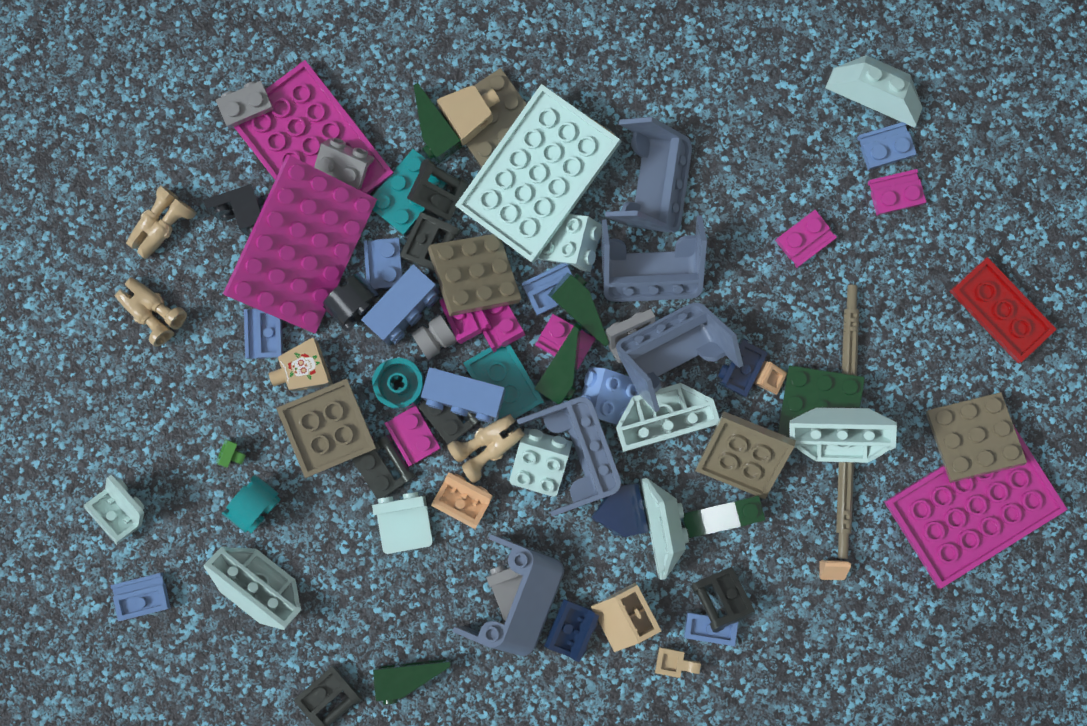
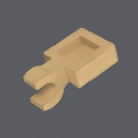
[655,647,701,678]

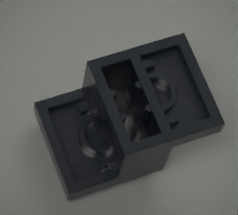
[203,184,265,237]

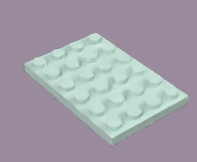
[455,84,622,263]

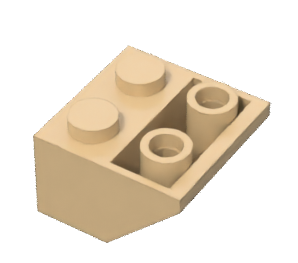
[591,583,661,652]

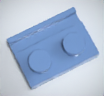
[857,122,917,170]
[364,238,403,290]
[521,263,573,316]
[244,309,283,359]
[110,572,171,622]

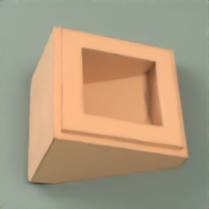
[753,361,788,395]
[819,560,851,580]

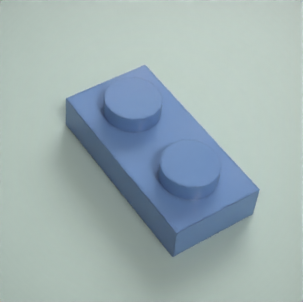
[683,612,738,646]

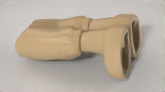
[126,185,197,259]
[114,277,187,347]
[447,414,525,483]

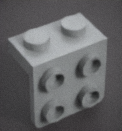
[486,564,523,621]

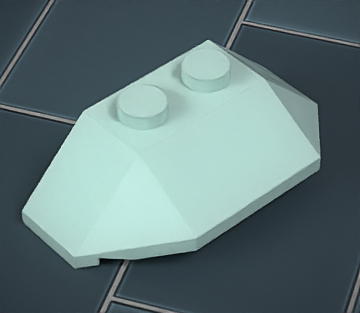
[825,55,922,127]
[616,383,720,452]
[789,408,897,463]
[640,478,689,580]
[204,547,301,630]

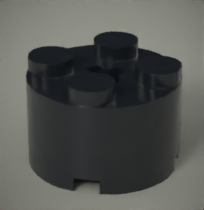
[323,273,381,332]

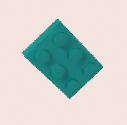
[372,149,448,236]
[463,344,544,420]

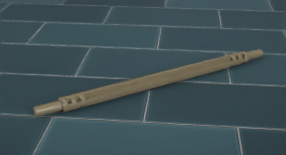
[836,285,859,559]

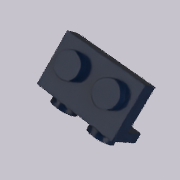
[718,338,768,397]
[544,599,599,662]

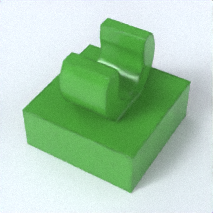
[216,438,246,468]

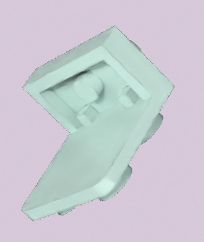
[538,214,602,272]
[509,428,572,497]
[84,475,145,545]
[372,492,433,554]

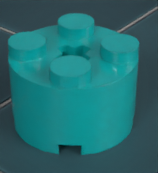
[372,358,425,410]
[222,474,281,534]

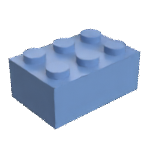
[361,264,440,346]
[421,367,506,423]

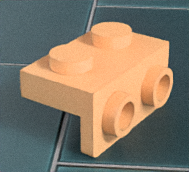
[431,473,493,529]

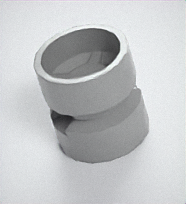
[411,315,458,360]

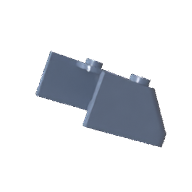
[605,117,692,232]
[601,215,707,302]
[616,303,743,412]
[517,397,621,516]
[452,534,564,656]

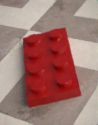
[949,257,1057,363]

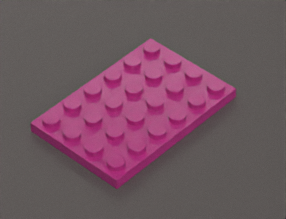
[234,60,394,195]
[223,155,377,333]
[884,425,1068,589]

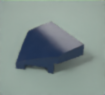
[591,483,648,537]

